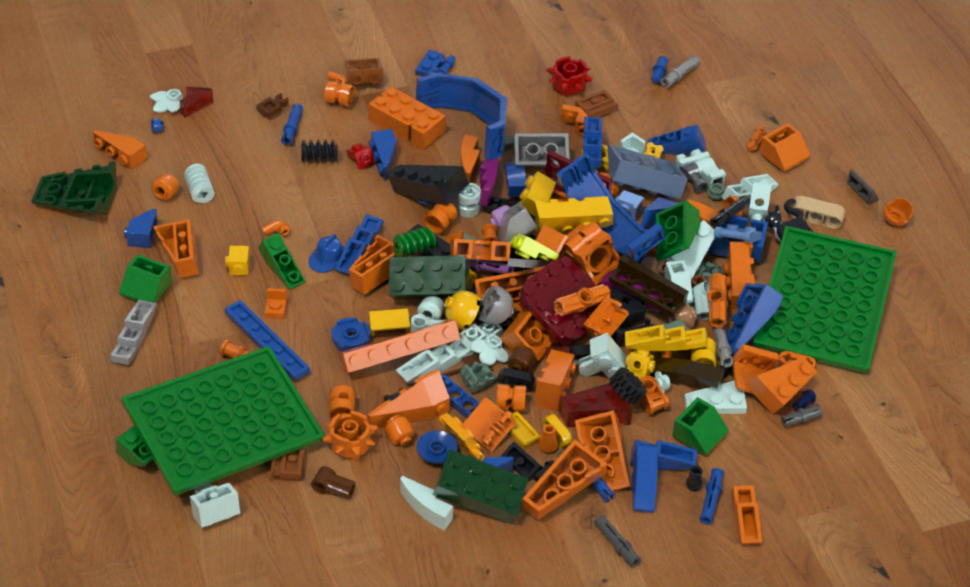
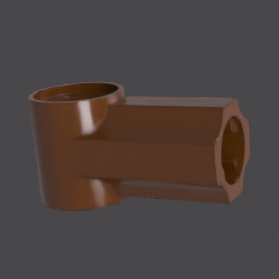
[311,466,356,499]

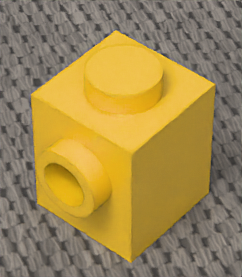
[225,246,250,275]

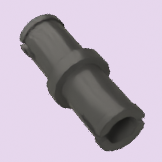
[781,404,823,428]

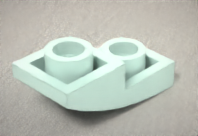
[459,322,504,346]

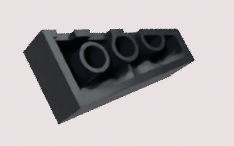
[387,165,470,205]

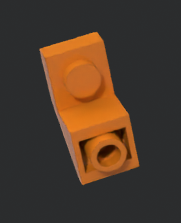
[561,104,588,136]

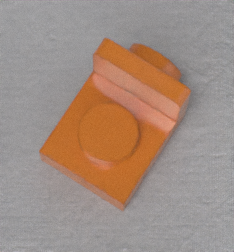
[264,288,287,319]

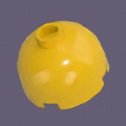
[444,291,481,330]

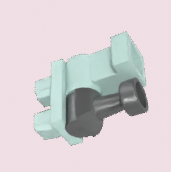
[676,149,726,194]

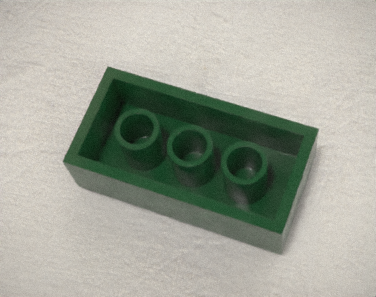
[389,255,470,299]
[432,449,528,524]

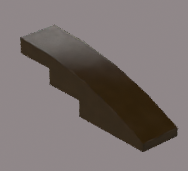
[650,357,725,388]

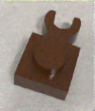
[257,93,289,119]

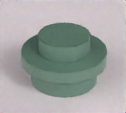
[707,183,725,200]

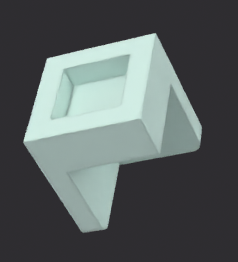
[620,133,645,153]

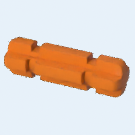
[746,125,766,152]

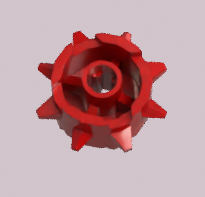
[547,56,593,97]

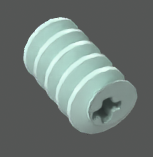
[184,164,215,203]

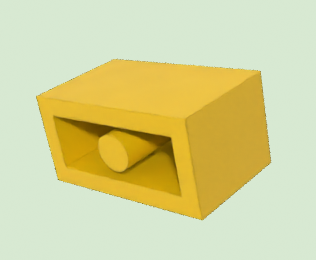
[519,171,556,216]

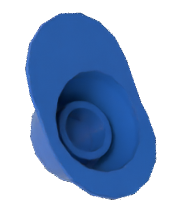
[309,234,345,273]

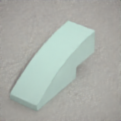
[722,174,779,201]
[400,476,453,531]

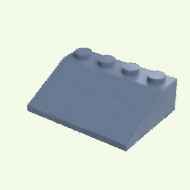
[608,144,688,199]

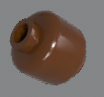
[507,346,536,373]

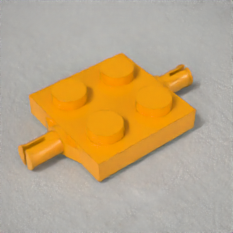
[438,413,485,461]

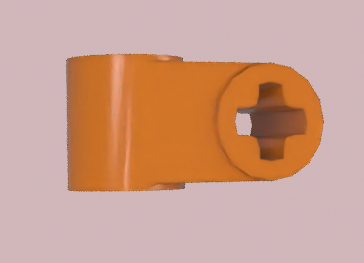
[640,376,669,415]

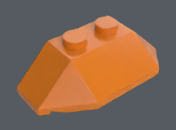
[474,266,545,313]

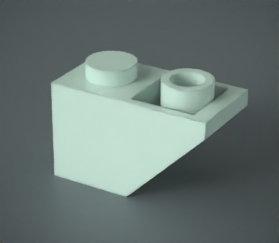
[664,260,693,305]

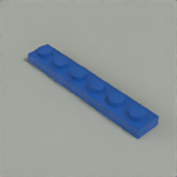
[225,300,310,382]

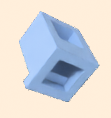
[615,190,644,220]

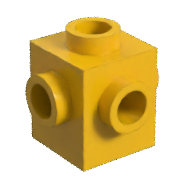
[625,349,655,379]

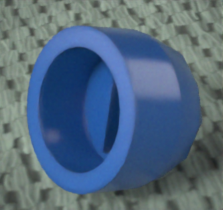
[151,118,164,133]

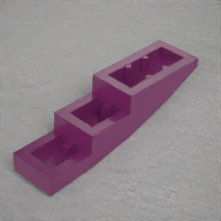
[479,158,498,206]

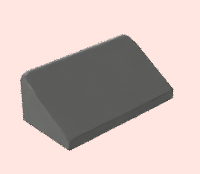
[847,169,879,204]

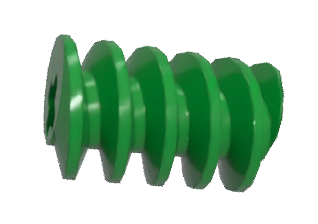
[393,226,436,257]

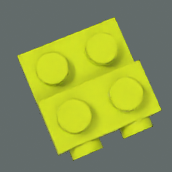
[510,234,559,262]

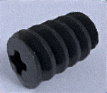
[301,139,338,162]

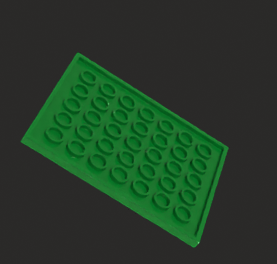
[753,226,897,374]
[121,346,325,496]

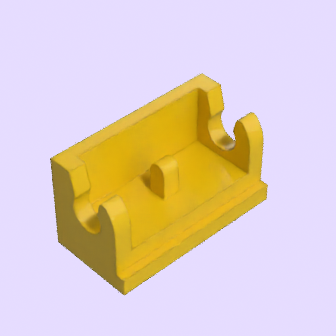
[369,309,410,336]

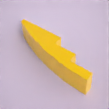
[625,324,708,351]

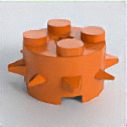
[322,411,378,460]

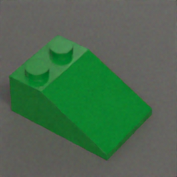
[656,200,700,262]

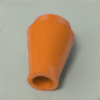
[538,424,558,454]

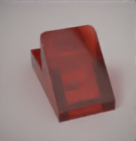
[180,86,213,118]

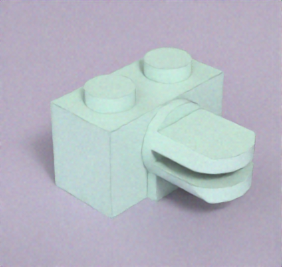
[579,333,627,379]
[190,483,240,528]

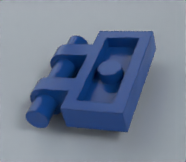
[415,50,456,77]

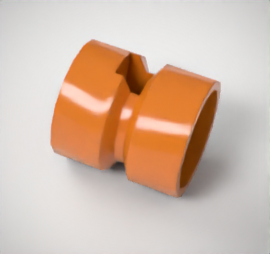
[324,80,354,107]
[423,203,458,234]
[496,384,526,412]
[329,385,355,420]

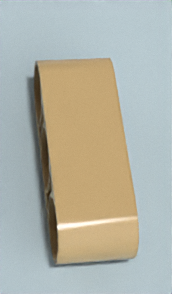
[791,196,845,229]

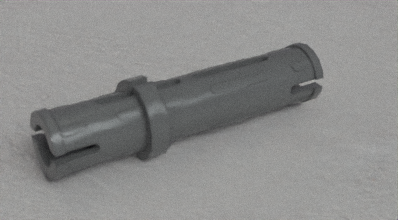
[594,515,641,568]

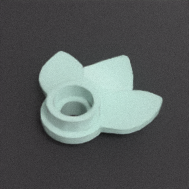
[150,89,183,113]
[470,334,508,366]

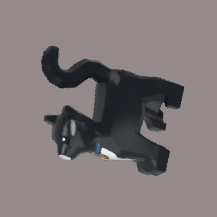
[763,199,813,244]

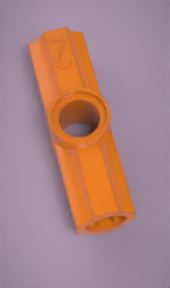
[707,273,729,328]
[554,284,611,316]

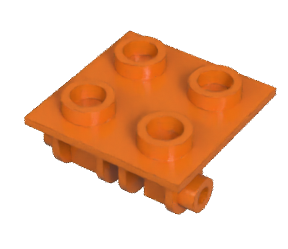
[462,397,517,452]

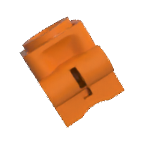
[560,221,620,285]

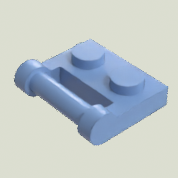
[714,224,762,243]

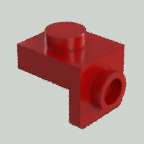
[346,143,375,169]

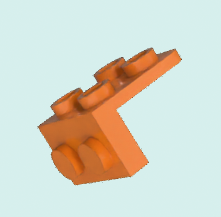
[732,344,779,394]

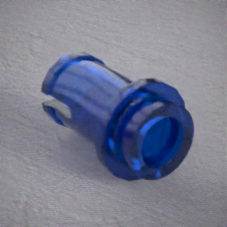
[792,389,816,411]

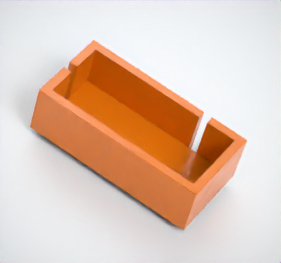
[368,86,446,150]

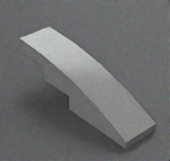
[110,300,157,365]

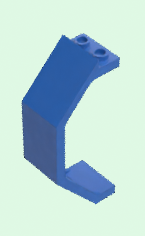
[416,72,507,161]
[556,153,666,260]

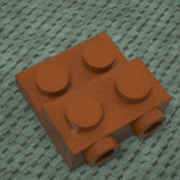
[345,58,383,86]

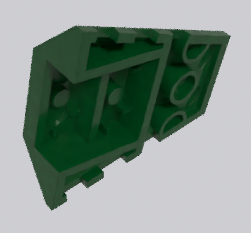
[31,161,117,214]

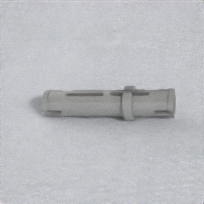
[661,55,700,88]
[713,327,733,367]

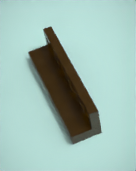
[608,255,689,317]

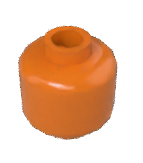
[152,173,179,201]
[385,415,415,447]

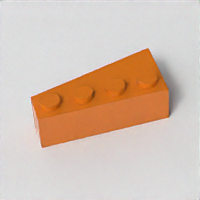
[521,439,607,521]

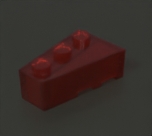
[559,383,633,428]

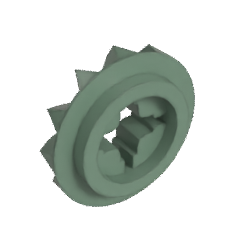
[694,261,724,282]

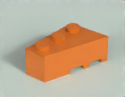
[153,219,199,278]
[349,235,405,295]
[723,242,755,309]
[535,349,577,411]
[745,357,817,414]

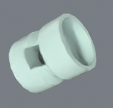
[457,183,481,218]

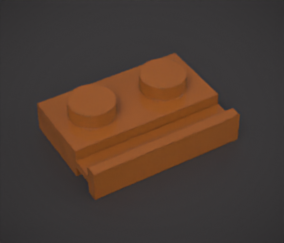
[575,90,618,117]
[270,448,305,480]

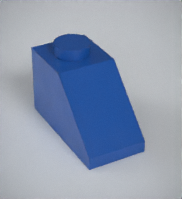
[124,209,158,248]

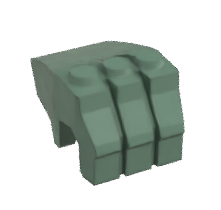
[459,361,497,393]

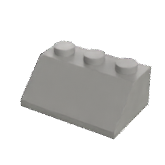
[513,133,570,167]

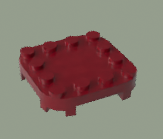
[518,256,600,346]

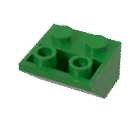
[119,254,172,303]
[672,397,729,456]
[116,426,153,466]

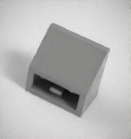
[498,202,537,242]

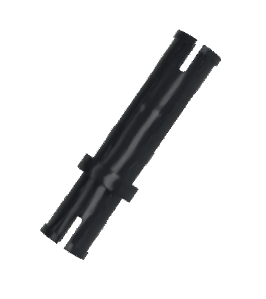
[710,195,750,228]

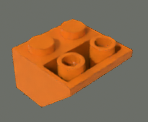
[760,123,810,172]

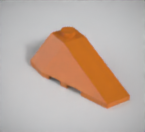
[368,369,450,429]

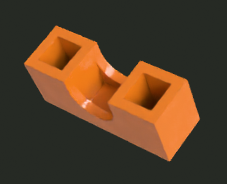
[450,239,511,261]

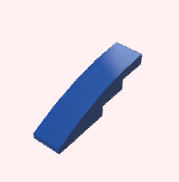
[583,117,602,167]
[335,214,384,275]

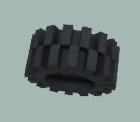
[609,367,647,405]

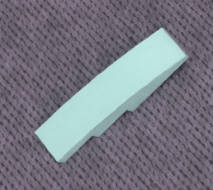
[396,337,474,384]

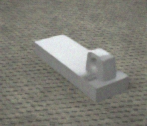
[508,258,549,269]

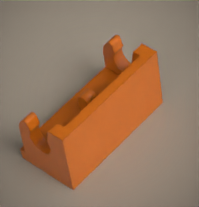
[583,296,629,338]

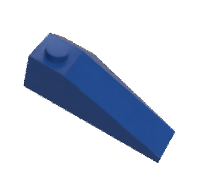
[727,283,783,355]

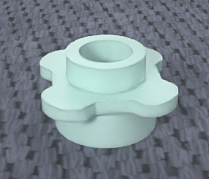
[654,371,670,393]

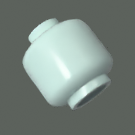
[417,296,445,320]

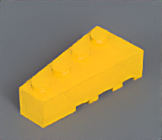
[535,196,613,235]

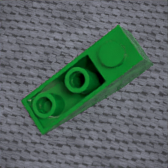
[258,233,306,290]

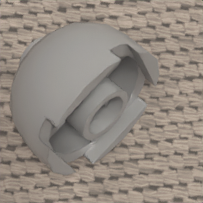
[478,285,514,325]

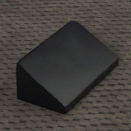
[500,441,543,482]

